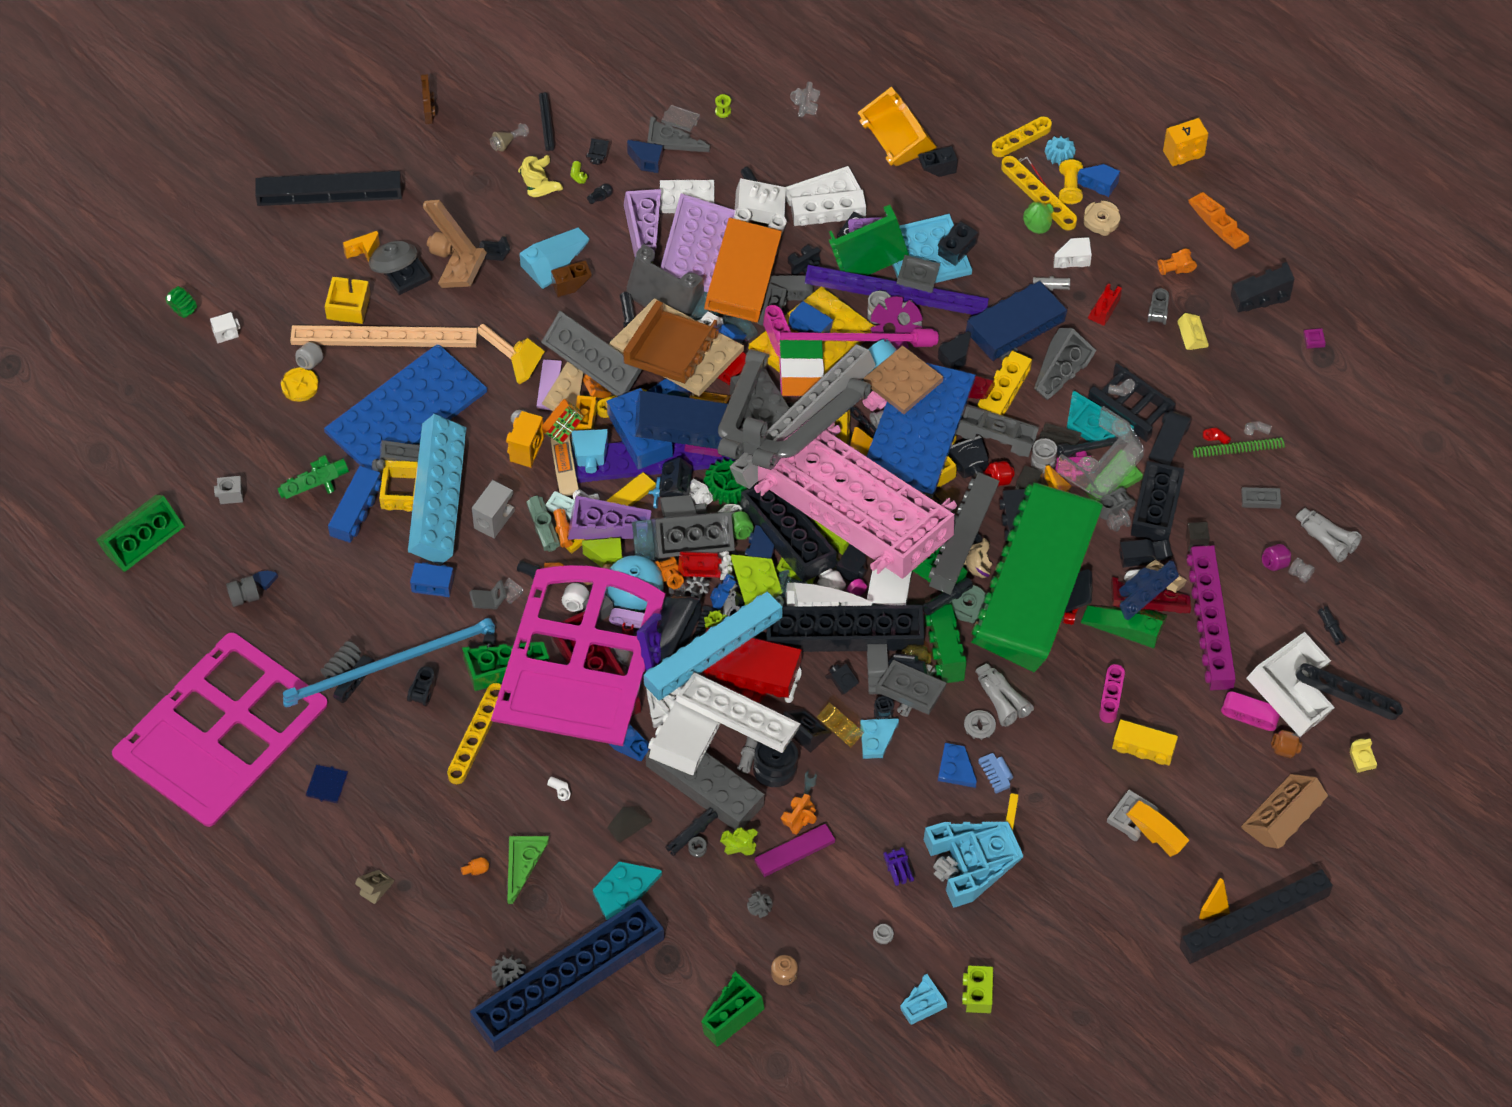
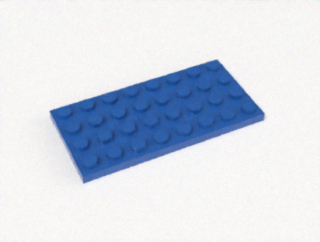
[324,345,487,470]
[866,363,975,498]

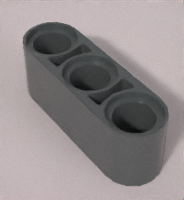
[767,276,813,300]

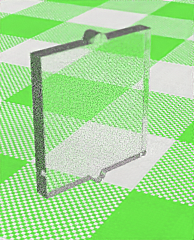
[661,105,700,132]

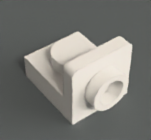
[689,479,713,506]

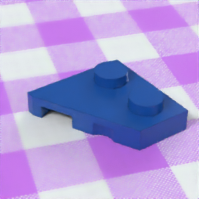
[938,743,977,788]

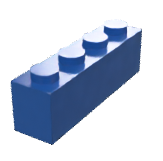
[328,466,382,543]

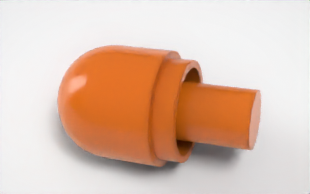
[461,857,489,876]

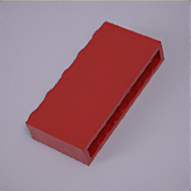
[699,628,802,698]

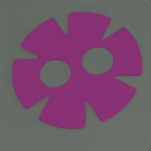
[870,296,923,350]

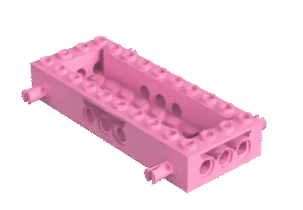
[754,420,957,579]

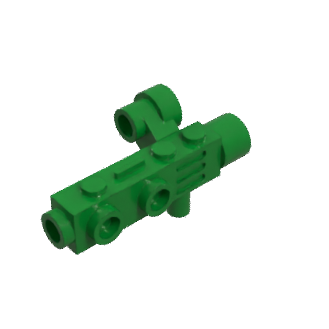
[277,455,349,499]

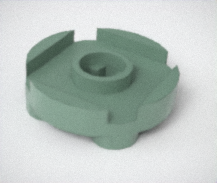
[949,585,985,623]

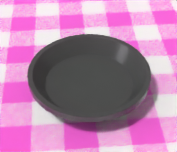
[369,241,417,273]

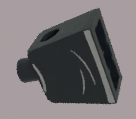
[948,435,988,479]

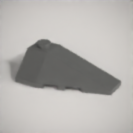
[1034,328,1096,400]

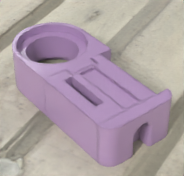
[609,608,645,629]

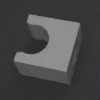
[472,480,515,538]

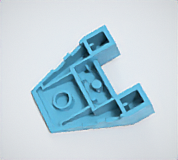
[923,822,1023,908]

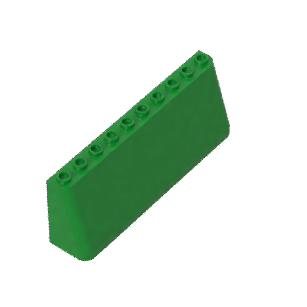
[971,482,1103,672]

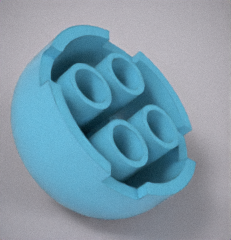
[606,555,664,613]

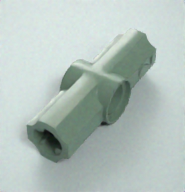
[526,496,560,552]

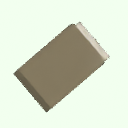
[355,870,394,904]

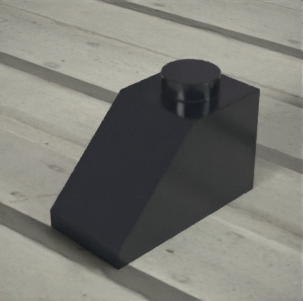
[836,544,868,582]

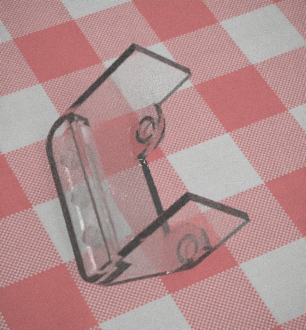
[1057,406,1144,499]

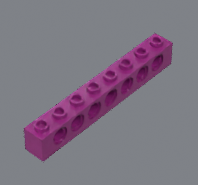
[1187,546,1236,690]

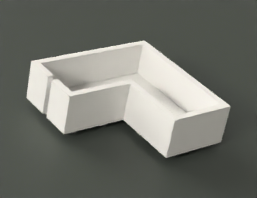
[1247,632,1335,737]

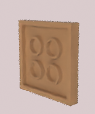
[863,345,943,414]

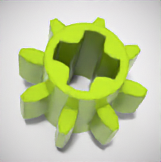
[704,610,727,629]

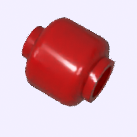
[985,461,1014,487]

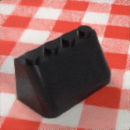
[632,596,701,666]

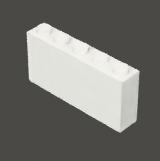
[648,682,721,776]

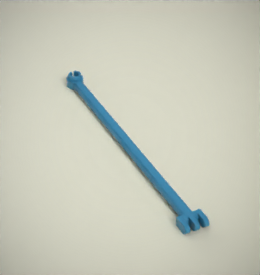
[283,618,495,707]

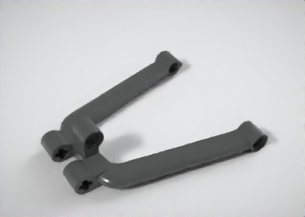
[718,349,871,470]

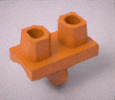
[781,794,817,835]

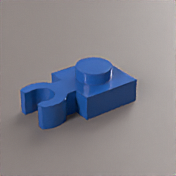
[710,573,736,610]

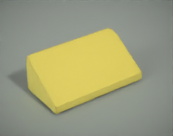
[1178,313,1209,350]

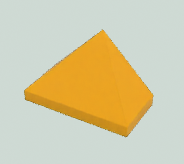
[1044,465,1072,492]
[1199,878,1230,920]

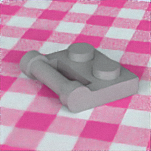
[1107,790,1159,841]

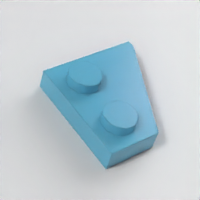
[860,719,899,759]
[900,974,947,1025]

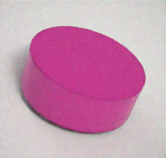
[847,579,867,596]

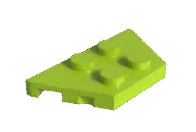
[730,555,782,605]

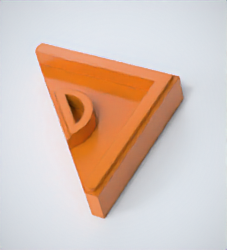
[582,374,611,398]

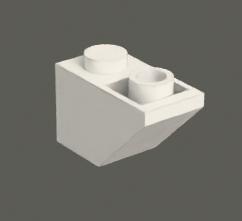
[1054,238,1092,268]

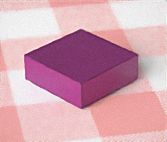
[1303,328,1326,349]

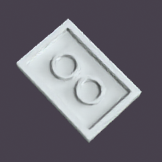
[660,180,714,213]

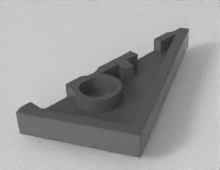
[647,117,710,152]

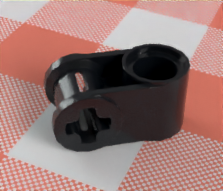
[407,666,436,707]

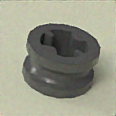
[688,837,707,857]

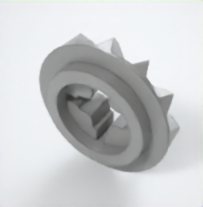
[964,710,996,740]

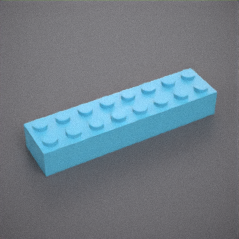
[408,414,466,565]

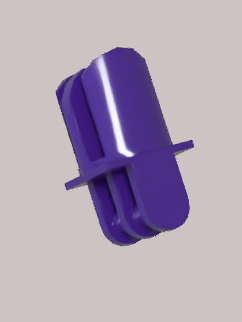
[883,847,914,886]

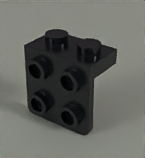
[1064,569,1092,613]

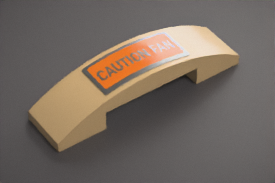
[551,435,579,496]

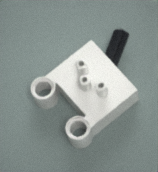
[733,167,787,236]

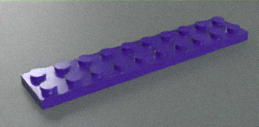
[557,429,740,483]

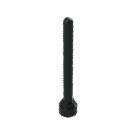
[1057,434,1138,460]

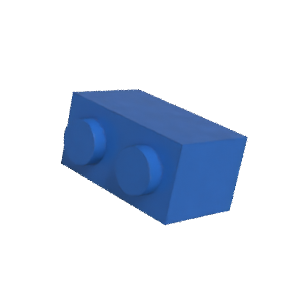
[788,301,833,333]
[410,563,454,597]

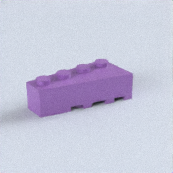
[568,495,651,539]

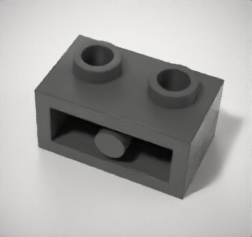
[757,283,787,326]

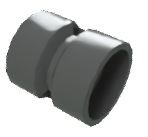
[226,576,259,607]

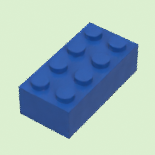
[607,388,673,470]

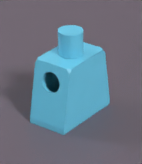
[571,429,608,473]

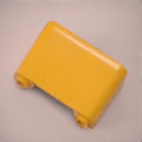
[858,86,937,167]

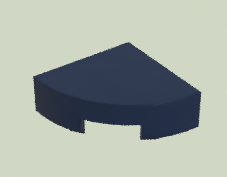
[253,571,278,590]

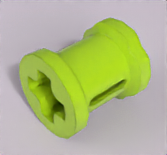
[715,94,731,118]

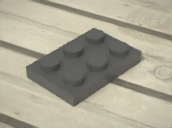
[875,660,947,715]

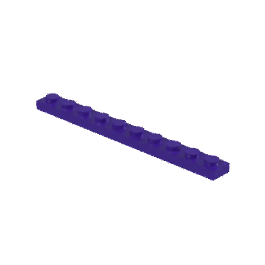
[804,265,989,315]

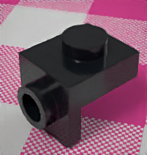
[586,138,610,165]
[479,236,510,261]
[825,663,859,695]

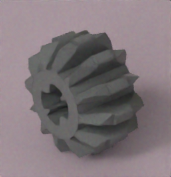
[491,955,526,989]

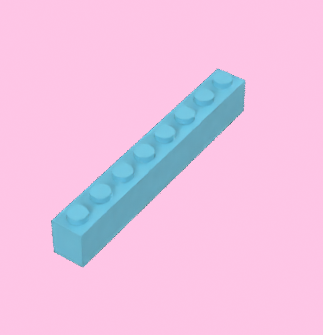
[644,592,782,701]

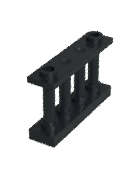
[1088,363,1176,442]

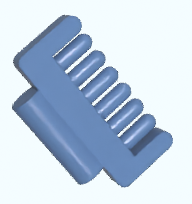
[979,753,1013,793]

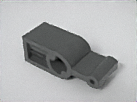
[867,644,888,694]

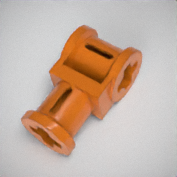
[1158,249,1197,275]
[655,557,684,589]

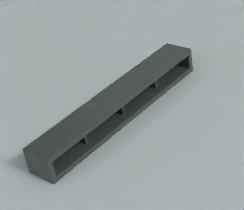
[928,472,999,595]

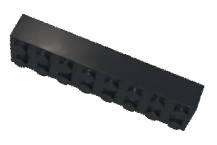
[766,605,924,652]

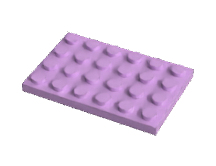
[660,193,735,292]

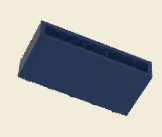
[966,281,1067,361]
[635,390,728,449]

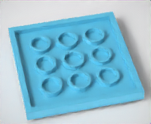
[892,214,972,283]

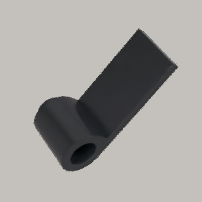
[1148,410,1192,466]

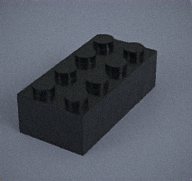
[1131,461,1185,541]

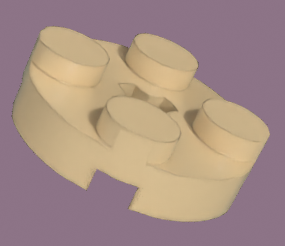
[1084,201,1120,236]

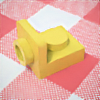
[1349,739,1377,773]

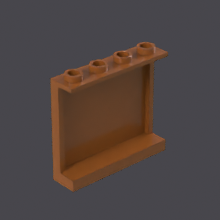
[623,300,719,384]

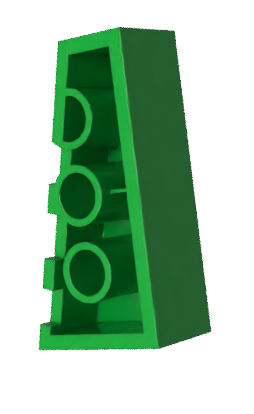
[925,604,966,683]
[462,642,549,691]

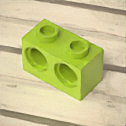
[962,966,993,1013]

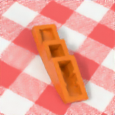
[1188,192,1249,249]

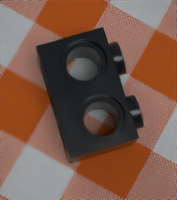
[938,221,978,266]
[659,457,692,498]

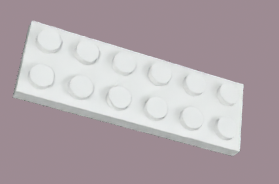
[676,672,800,753]

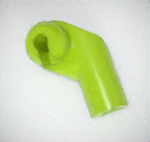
[570,161,588,184]

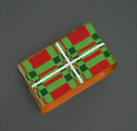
[542,399,584,444]

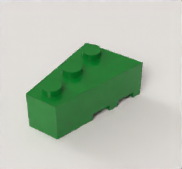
[701,971,765,1047]

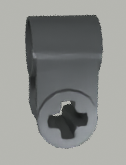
[1147,288,1169,325]
[1099,487,1135,520]

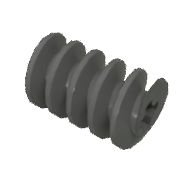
[320,641,361,679]

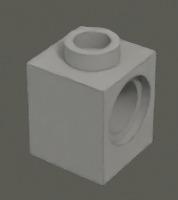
[214,476,243,504]

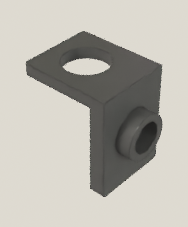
[469,580,506,609]

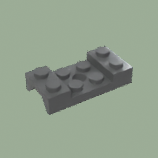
[957,404,1039,457]

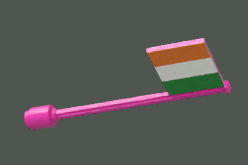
[775,329,938,396]

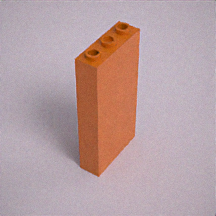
[704,218,782,323]

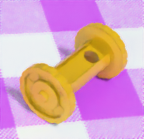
[1059,159,1083,204]

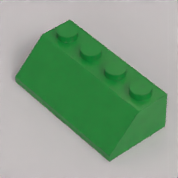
[96,495,185,572]

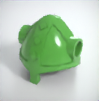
[1023,202,1053,234]

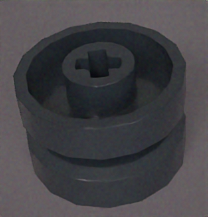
[753,741,798,787]

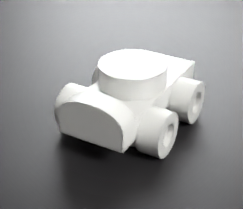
[718,551,732,580]

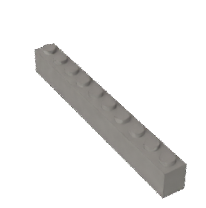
[730,344,876,489]

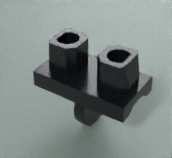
[788,245,821,276]

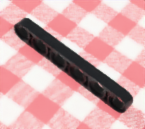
[1295,663,1403,720]

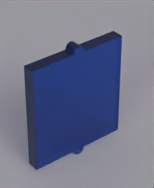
[306,765,348,803]

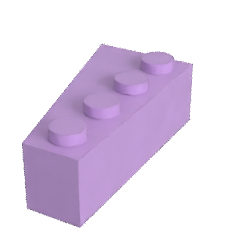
[624,189,661,261]

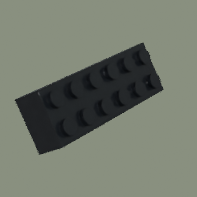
[740,486,837,582]

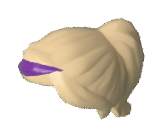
[964,538,992,578]

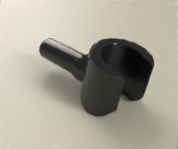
[483,633,496,648]

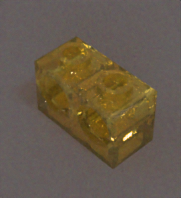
[817,702,864,747]

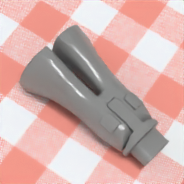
[1296,508,1362,562]
[975,664,1034,727]

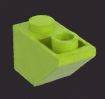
[582,537,622,568]

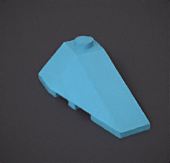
[520,228,589,289]

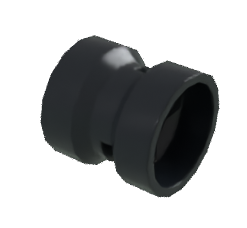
[874,696,894,719]

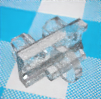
[790,81,820,117]

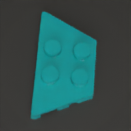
[1067,391,1134,442]
[593,862,662,920]

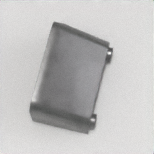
[627,244,704,318]

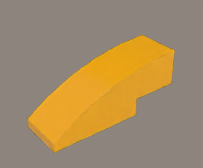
[1126,800,1189,857]

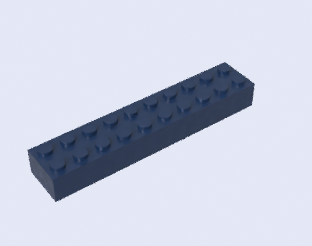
[470,899,664,1052]

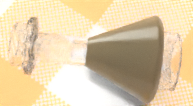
[490,124,529,152]

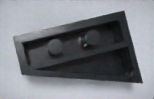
[1231,262,1295,312]

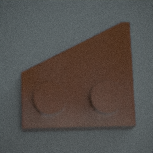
[421,74,436,124]

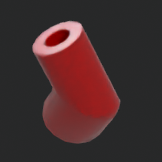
[1203,428,1231,445]

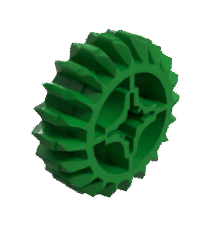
[704,458,755,505]

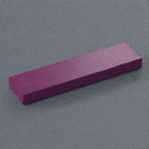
[755,824,835,877]

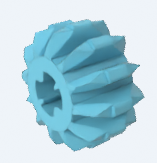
[1045,136,1076,166]

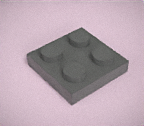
[896,255,940,293]

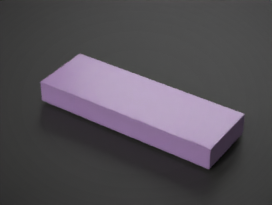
[537,360,562,410]

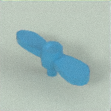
[649,477,661,509]

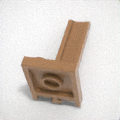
[423,200,487,288]

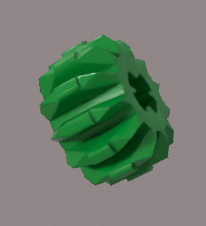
[165,286,197,318]

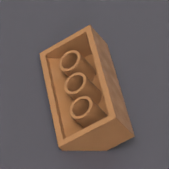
[1241,774,1328,849]

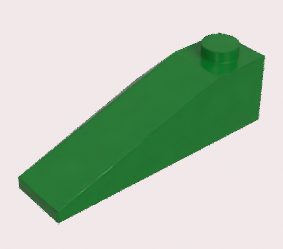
[1081,606,1167,648]

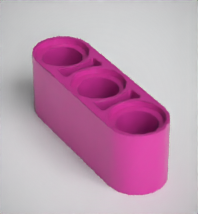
[763,305,791,356]
[1099,664,1125,723]
[1221,692,1280,731]

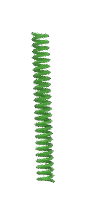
[1193,437,1285,458]

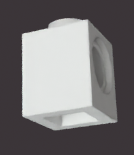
[210,312,240,344]

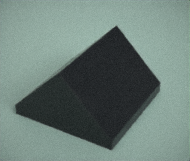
[783,708,832,753]

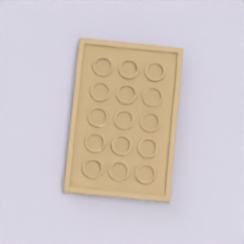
[609,298,744,396]

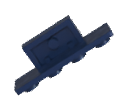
[1119,561,1179,620]

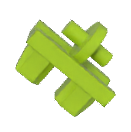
[720,827,758,856]

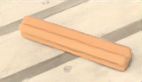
[477,324,514,359]

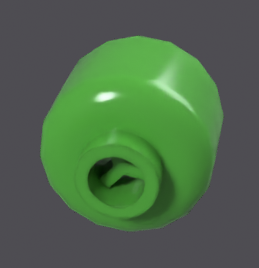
[731,511,754,540]

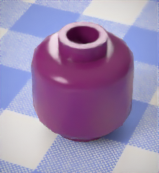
[1262,544,1291,571]

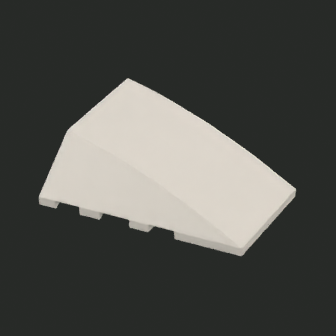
[784,583,872,606]

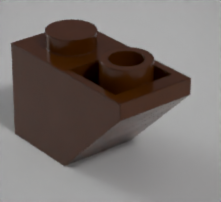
[551,260,592,297]

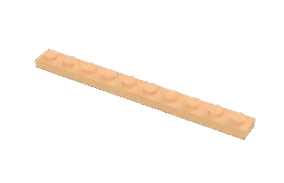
[290,325,477,347]

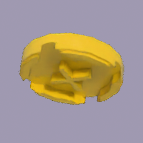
[281,367,319,402]

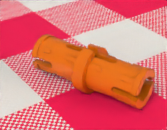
[553,509,573,548]

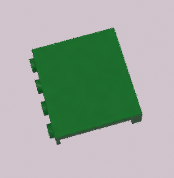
[829,205,909,276]

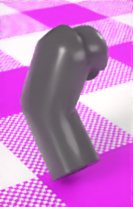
[372,459,385,480]

